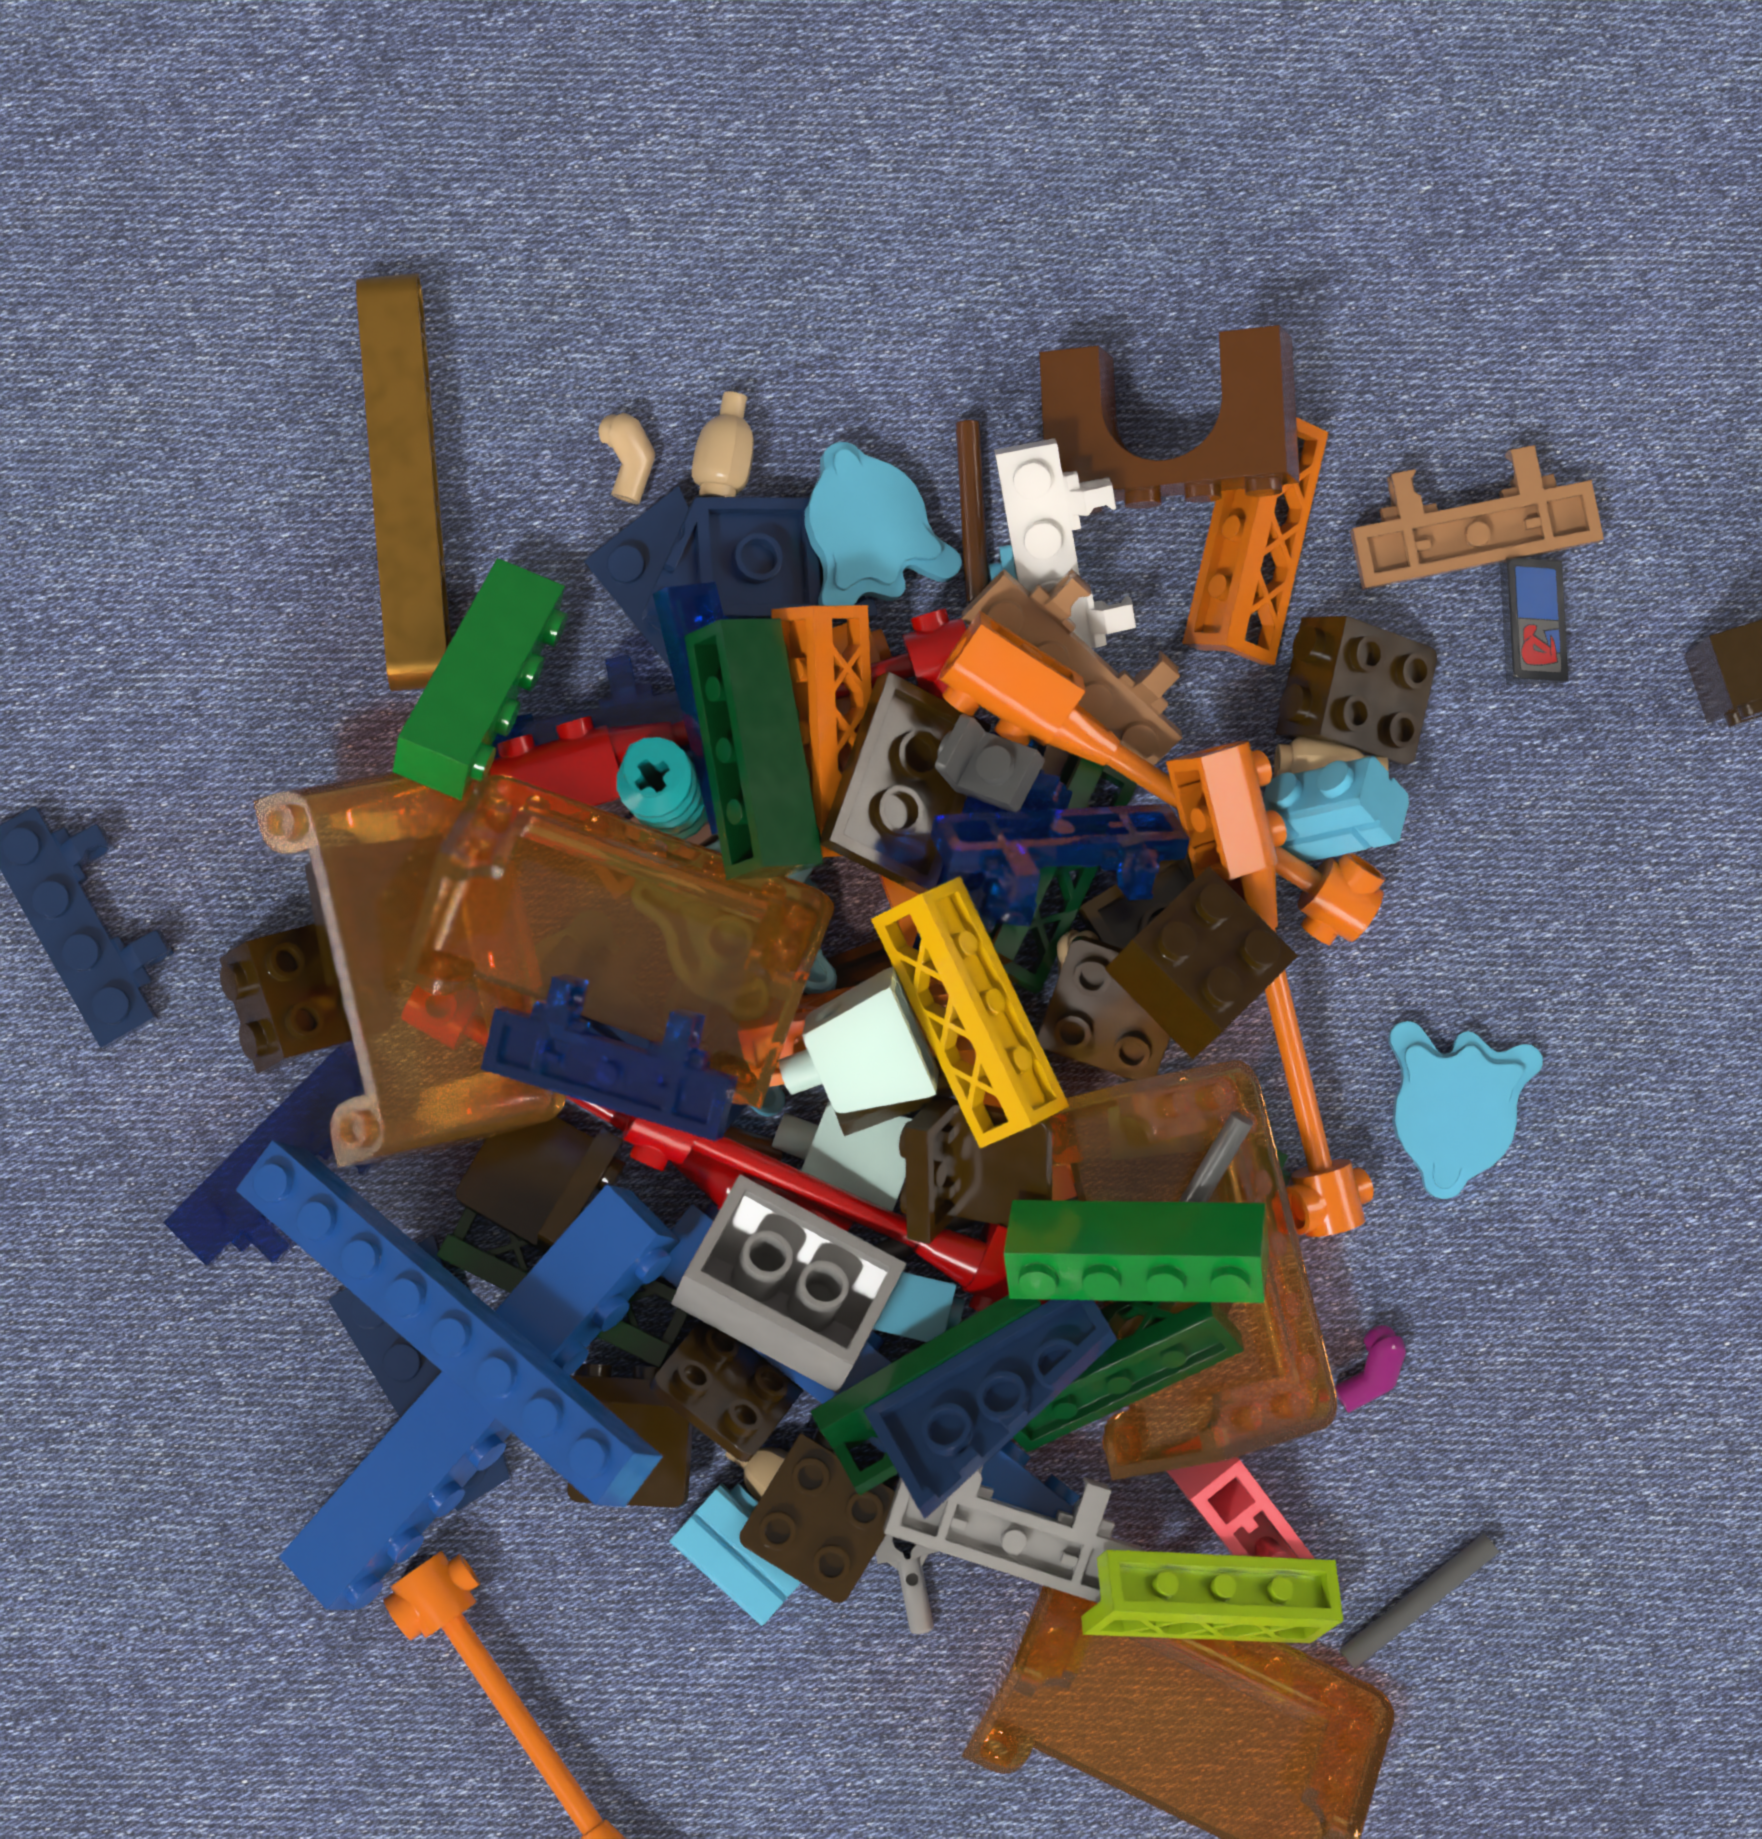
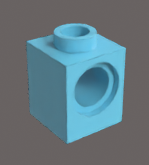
[873,1272,965,1342]

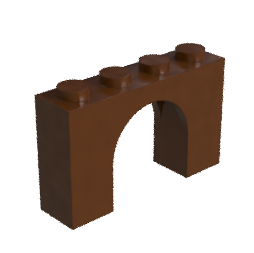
[1039,325,1300,514]

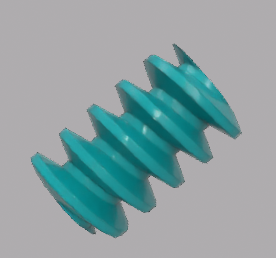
[617,737,712,842]

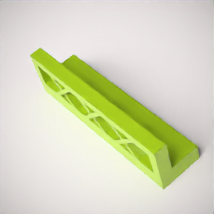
[1081,1550,1344,1643]

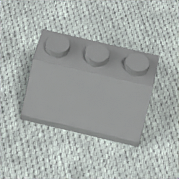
[671,1175,907,1393]

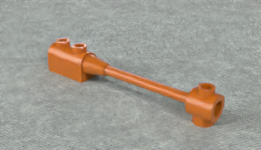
[939,610,1386,945]
[1166,740,1374,1237]
[383,1551,626,1839]

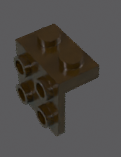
[1275,616,1437,765]
[219,923,390,1074]
[1037,936,1170,1086]
[899,1095,1052,1244]
[456,1097,627,1254]
[650,1320,804,1462]
[567,1364,693,1508]
[739,1427,900,1603]

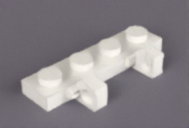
[994,438,1136,648]

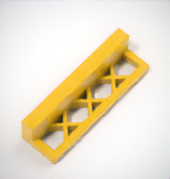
[871,877,1069,1148]

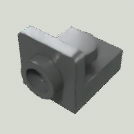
[935,714,1045,814]

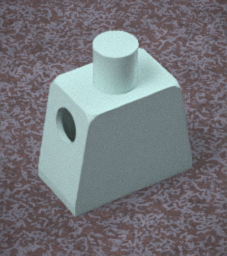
[779,967,939,1113]
[772,1102,912,1232]

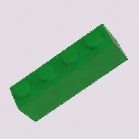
[393,558,568,801]
[1004,1200,1269,1303]

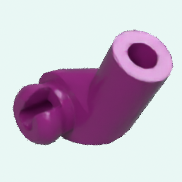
[1333,1325,1406,1413]

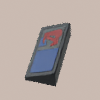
[1500,558,1569,685]

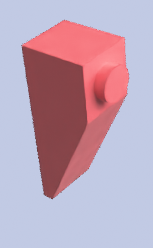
[1163,1429,1315,1559]

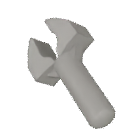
[876,1534,939,1635]

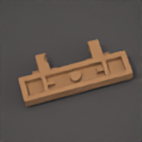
[1350,445,1604,590]
[961,569,1182,766]

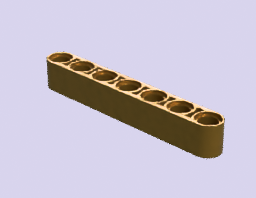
[356,273,451,691]

